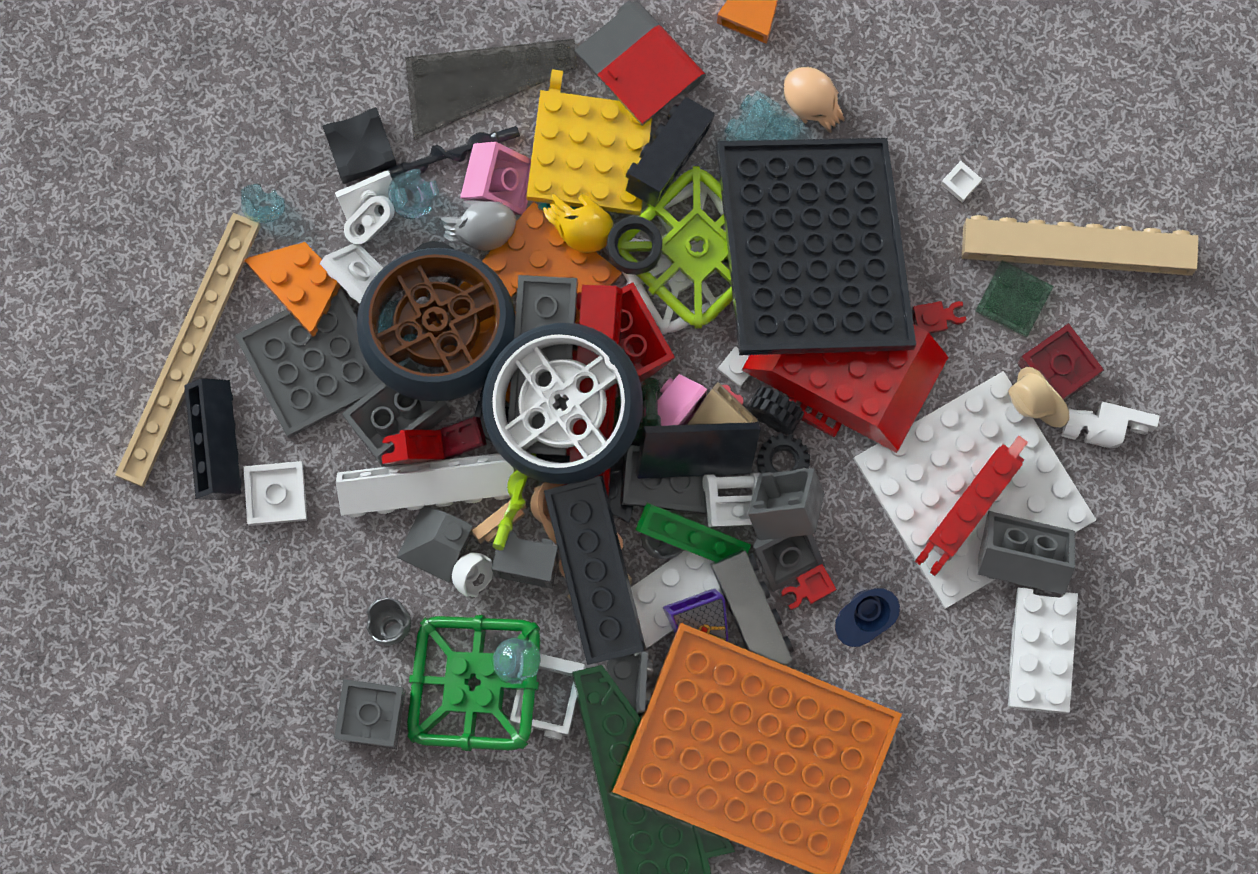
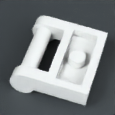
[702,473,761,528]

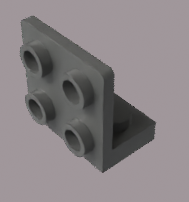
[607,652,653,717]

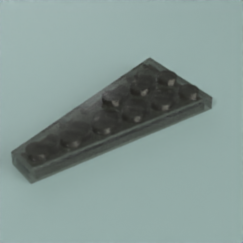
[405,39,578,140]

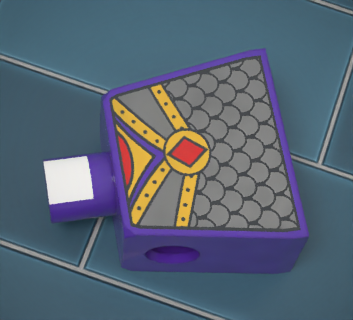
[663,588,728,641]

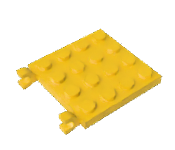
[526,69,652,216]

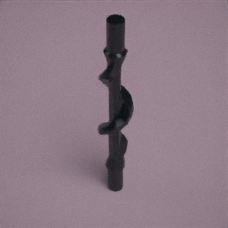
[381,125,520,179]

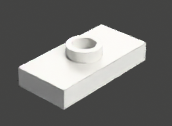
[335,170,399,220]

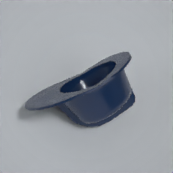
[835,588,900,647]

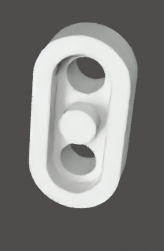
[344,196,395,244]

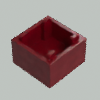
[1017,323,1104,401]

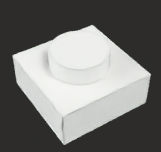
[941,161,982,203]
[717,346,750,387]

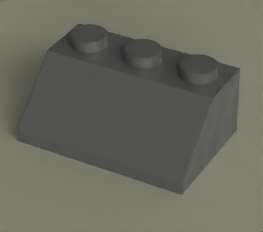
[342,360,451,467]
[978,511,1075,595]

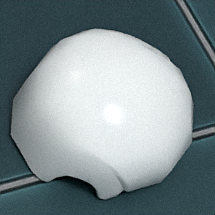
[452,552,493,597]

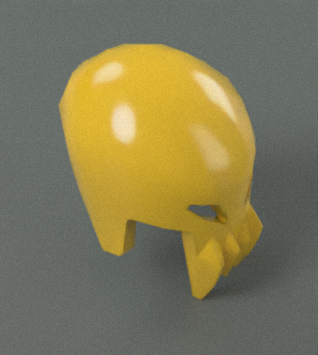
[543,193,614,253]

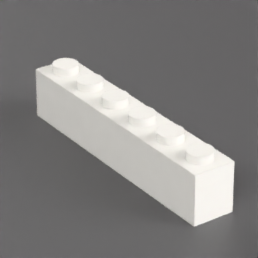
[336,453,515,517]

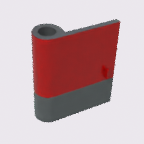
[574,1,706,126]

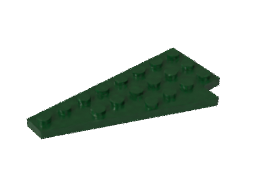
[572,665,735,874]

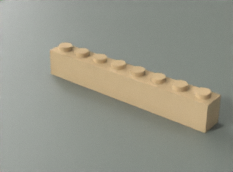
[962,215,1198,276]

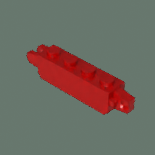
[915,436,1028,576]

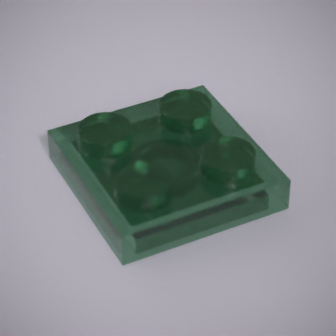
[975,260,1054,338]

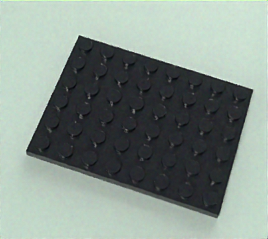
[716,138,916,355]

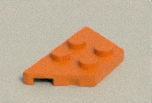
[244,242,341,337]

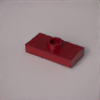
[439,416,487,460]

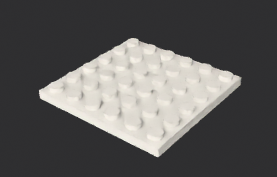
[853,371,1096,609]

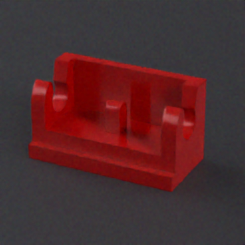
[381,430,444,464]

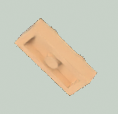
[472,501,527,544]

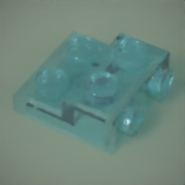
[724,91,805,141]

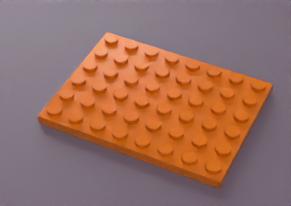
[612,623,902,874]

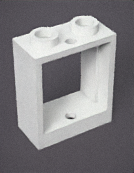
[510,651,585,740]

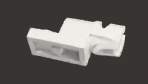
[1061,401,1160,448]

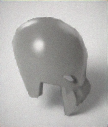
[441,200,516,251]

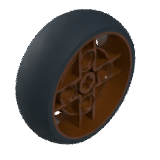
[357,248,515,402]

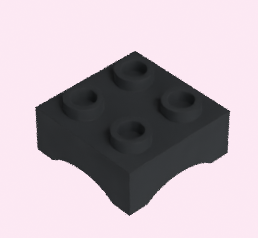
[322,107,397,184]

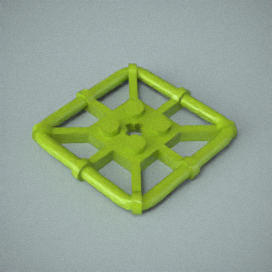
[617,166,733,329]

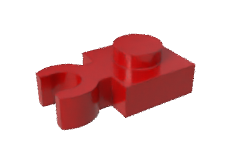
[913,301,967,334]
[780,564,837,610]

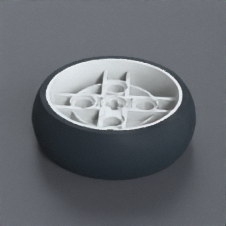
[482,323,643,484]

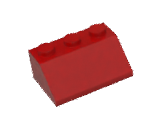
[619,282,675,383]

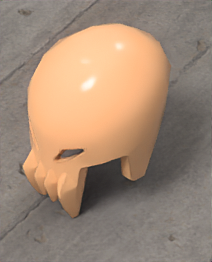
[784,67,844,133]

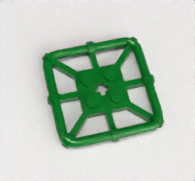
[407,615,541,751]

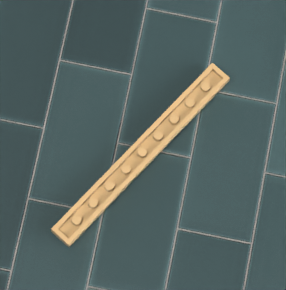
[115,213,261,488]

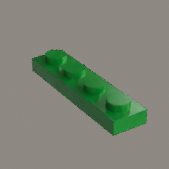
[635,502,751,562]

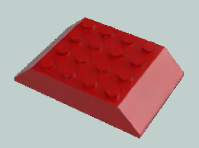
[742,324,949,453]

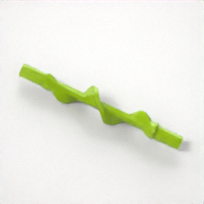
[492,454,536,550]

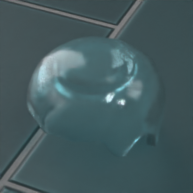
[241,184,285,223]
[492,638,541,684]

